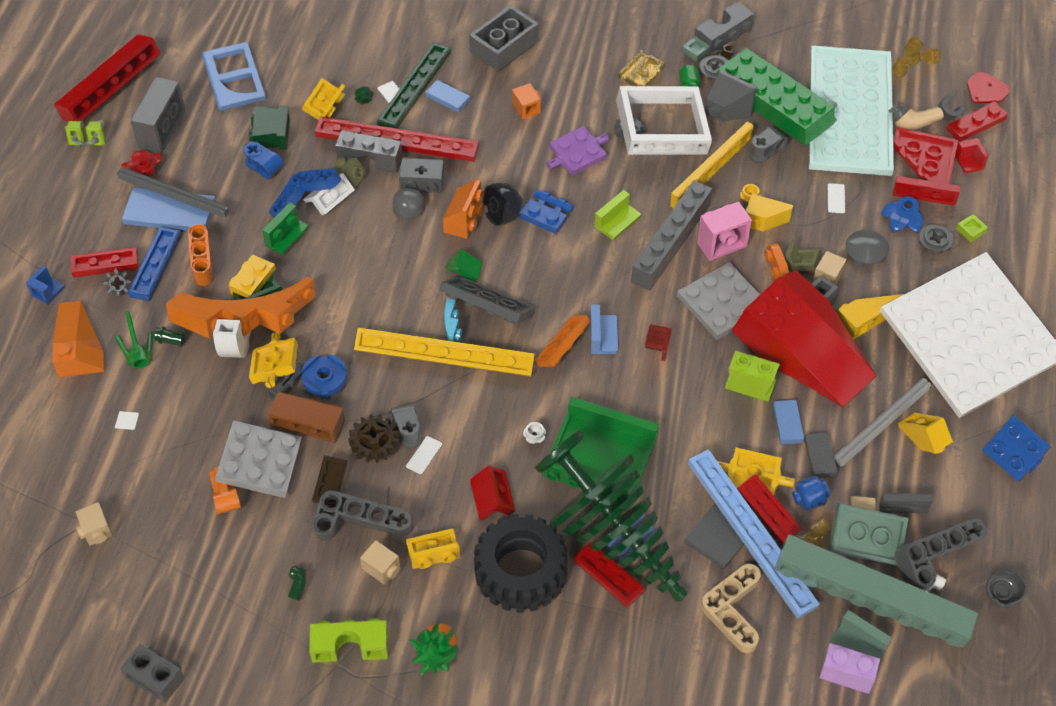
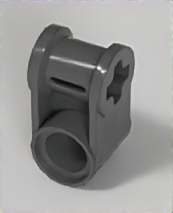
[749,126,788,163]
[391,403,422,449]

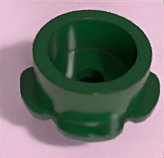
[354,86,374,104]

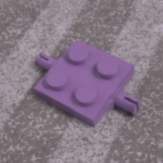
[546,126,609,176]

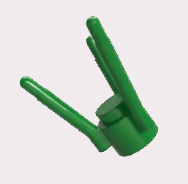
[115,311,153,369]

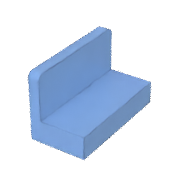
[590,305,618,354]

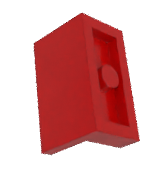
[470,465,516,521]

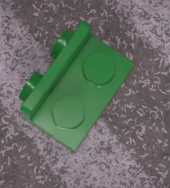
[262,202,308,255]

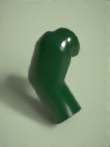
[288,566,306,601]

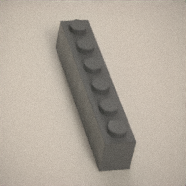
[631,180,713,291]

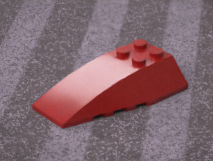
[731,270,876,408]

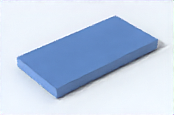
[122,187,216,231]

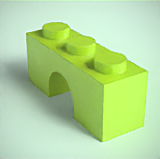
[309,618,388,663]

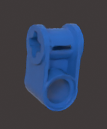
[243,142,284,179]

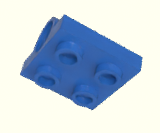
[982,415,1051,482]

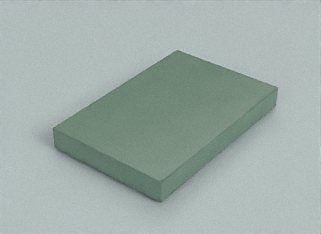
[828,503,909,566]

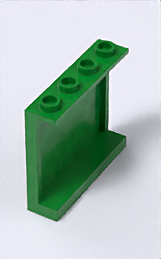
[542,397,659,501]

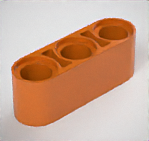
[188,224,214,286]

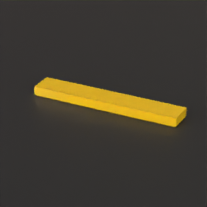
[670,122,753,208]

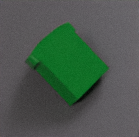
[445,248,483,281]

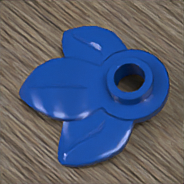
[881,196,923,233]

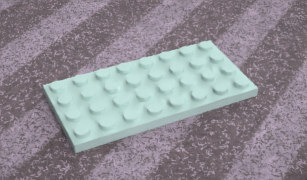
[809,46,894,176]

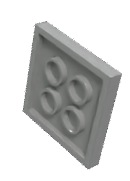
[677,262,760,340]
[215,420,302,498]

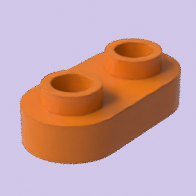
[764,243,789,279]

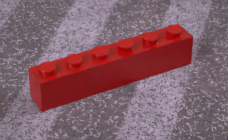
[53,34,161,122]

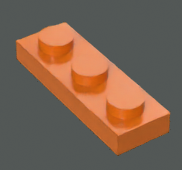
[534,315,591,367]

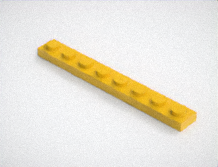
[354,328,535,377]

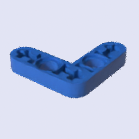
[269,168,341,218]

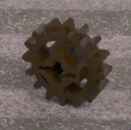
[348,414,400,463]

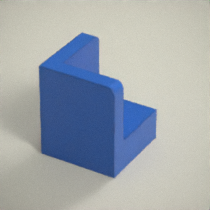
[26,266,64,305]

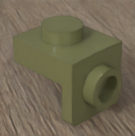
[332,157,367,187]
[785,242,822,271]

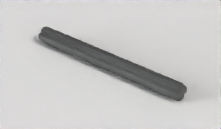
[117,167,229,218]

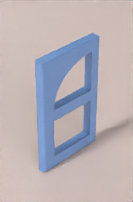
[202,42,266,111]

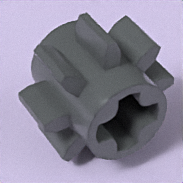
[102,268,131,296]

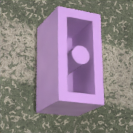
[819,643,880,694]

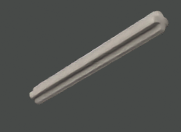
[834,378,931,466]

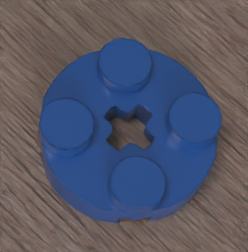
[301,355,348,399]

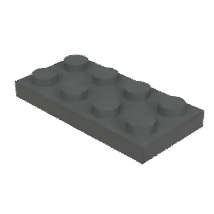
[439,275,536,324]

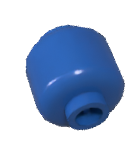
[792,476,830,511]

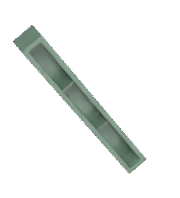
[774,534,978,648]

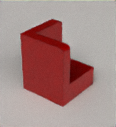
[955,138,988,174]

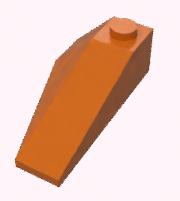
[52,301,104,377]

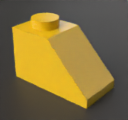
[746,194,793,232]
[897,413,953,454]

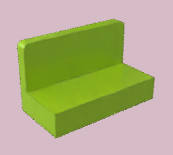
[595,190,641,240]

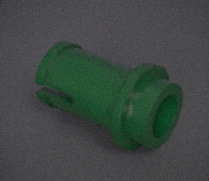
[154,326,185,347]

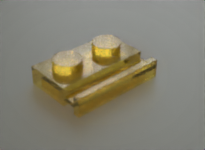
[618,50,665,86]

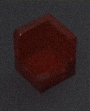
[645,324,672,362]

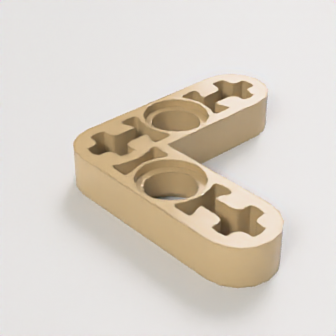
[701,564,761,653]

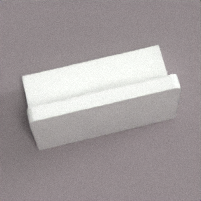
[303,173,355,215]

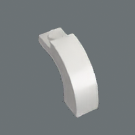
[213,319,251,358]

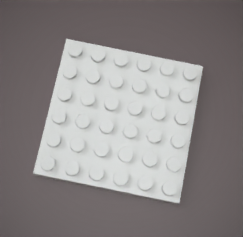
[879,252,1056,418]

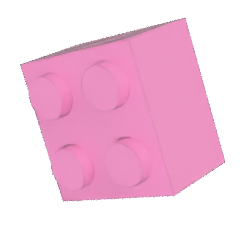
[697,202,751,261]

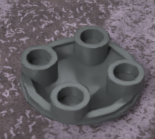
[845,230,889,266]

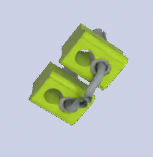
[65,120,105,147]

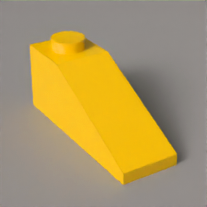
[837,294,904,340]

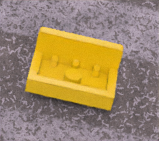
[301,78,345,120]
[228,255,276,298]
[406,528,460,569]

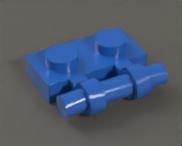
[520,189,574,235]

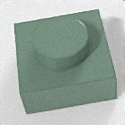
[682,36,710,62]

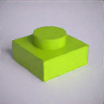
[956,214,988,242]

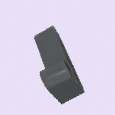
[313,491,413,540]
[895,519,986,589]

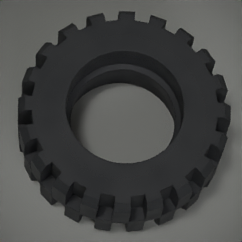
[474,514,568,613]

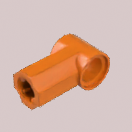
[209,466,241,514]

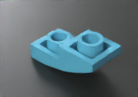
[444,298,462,342]

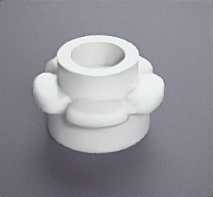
[523,422,546,444]

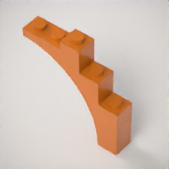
[166,277,316,339]

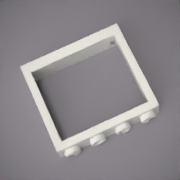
[616,86,712,154]

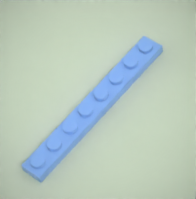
[687,449,819,619]

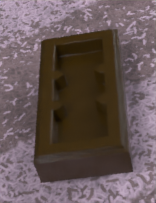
[312,455,348,507]

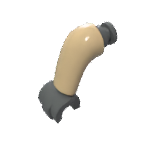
[888,94,965,130]

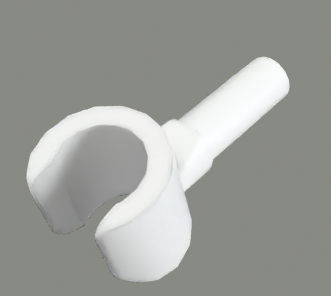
[922,574,946,592]

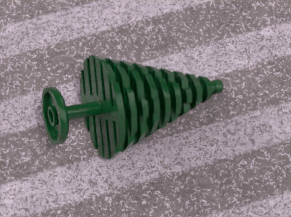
[534,430,687,602]

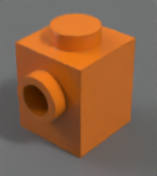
[512,83,541,120]

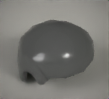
[393,188,424,219]
[986,570,1027,608]

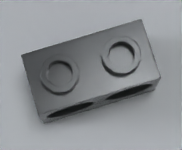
[120,644,185,703]

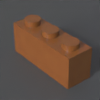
[268,392,345,443]

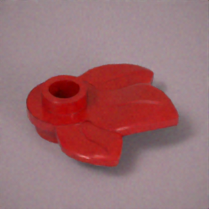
[121,150,162,177]

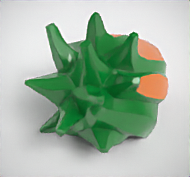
[410,623,459,676]

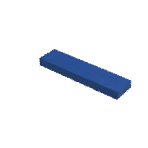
[128,227,181,302]

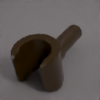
[705,44,734,60]

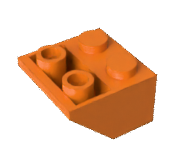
[443,179,484,239]

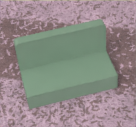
[830,610,892,659]

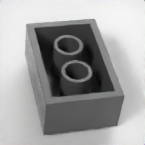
[469,5,539,71]
[130,77,185,154]

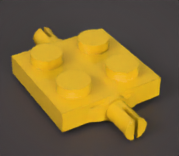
[249,332,298,388]
[716,448,795,495]

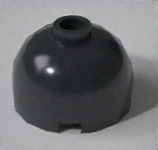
[483,183,522,226]

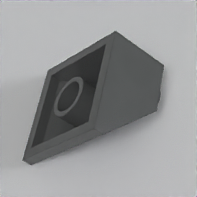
[705,70,756,121]

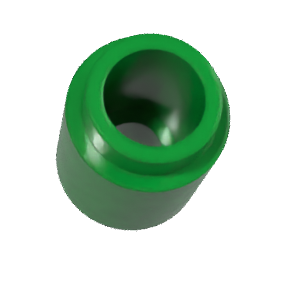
[679,65,701,90]

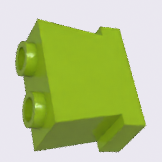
[725,351,779,402]

